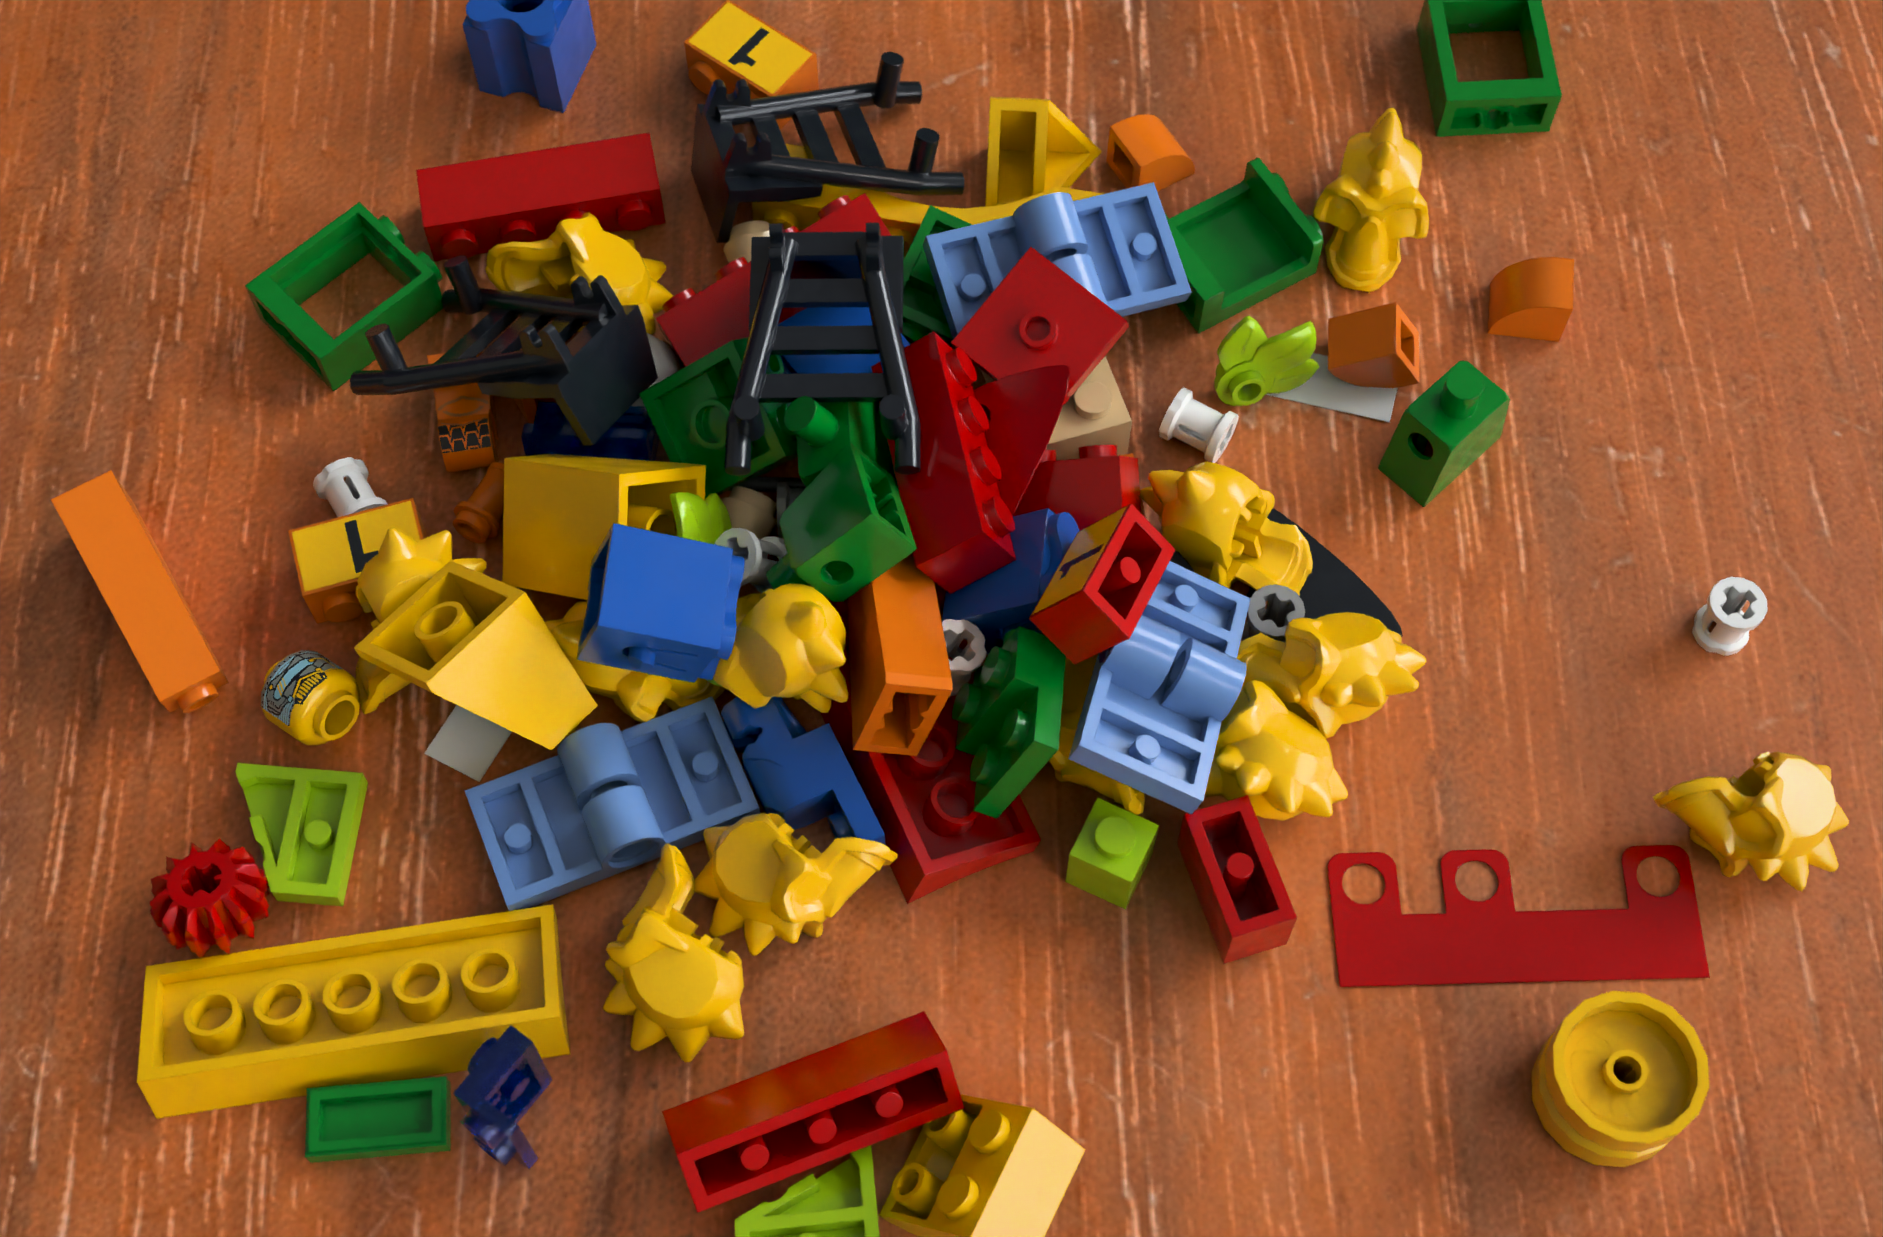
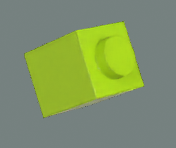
[1065,798,1159,910]

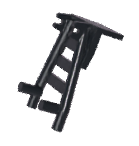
[691,52,965,243]
[725,223,921,476]
[350,255,658,445]

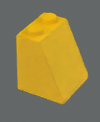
[502,454,706,600]
[354,560,598,750]

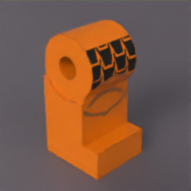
[427,351,498,473]

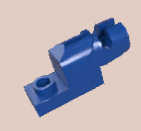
[721,697,886,845]

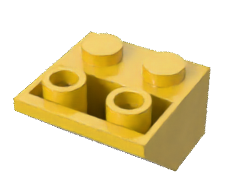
[879,1094,1085,1237]

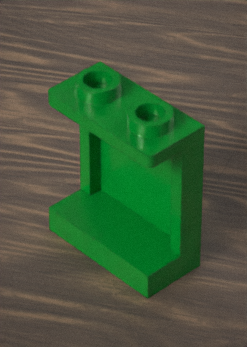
[1165,158,1323,334]

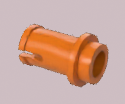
[453,462,504,544]

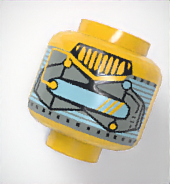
[261,650,360,745]

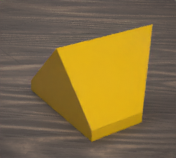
[985,97,1102,207]

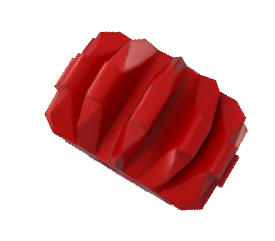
[149,838,270,958]

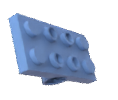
[923,182,1192,339]
[1068,561,1251,814]
[465,696,760,911]

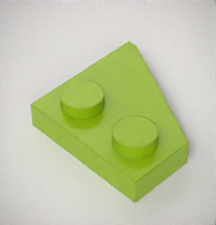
[235,763,368,906]
[734,1145,880,1237]

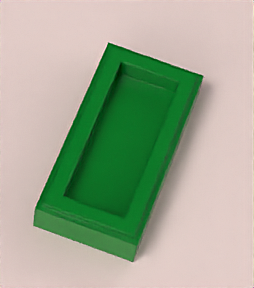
[305,1076,451,1163]

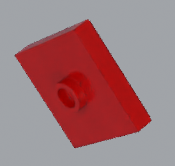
[951,247,1129,407]

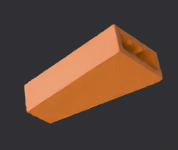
[51,470,229,713]
[848,552,953,756]

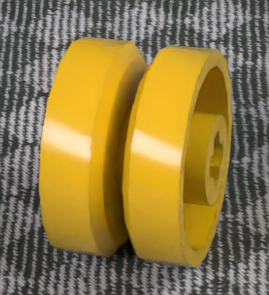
[1531,991,1709,1167]

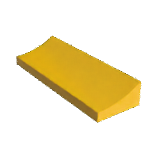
[137,904,570,1119]

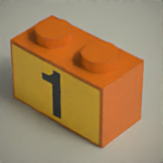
[684,0,819,130]
[288,498,427,624]

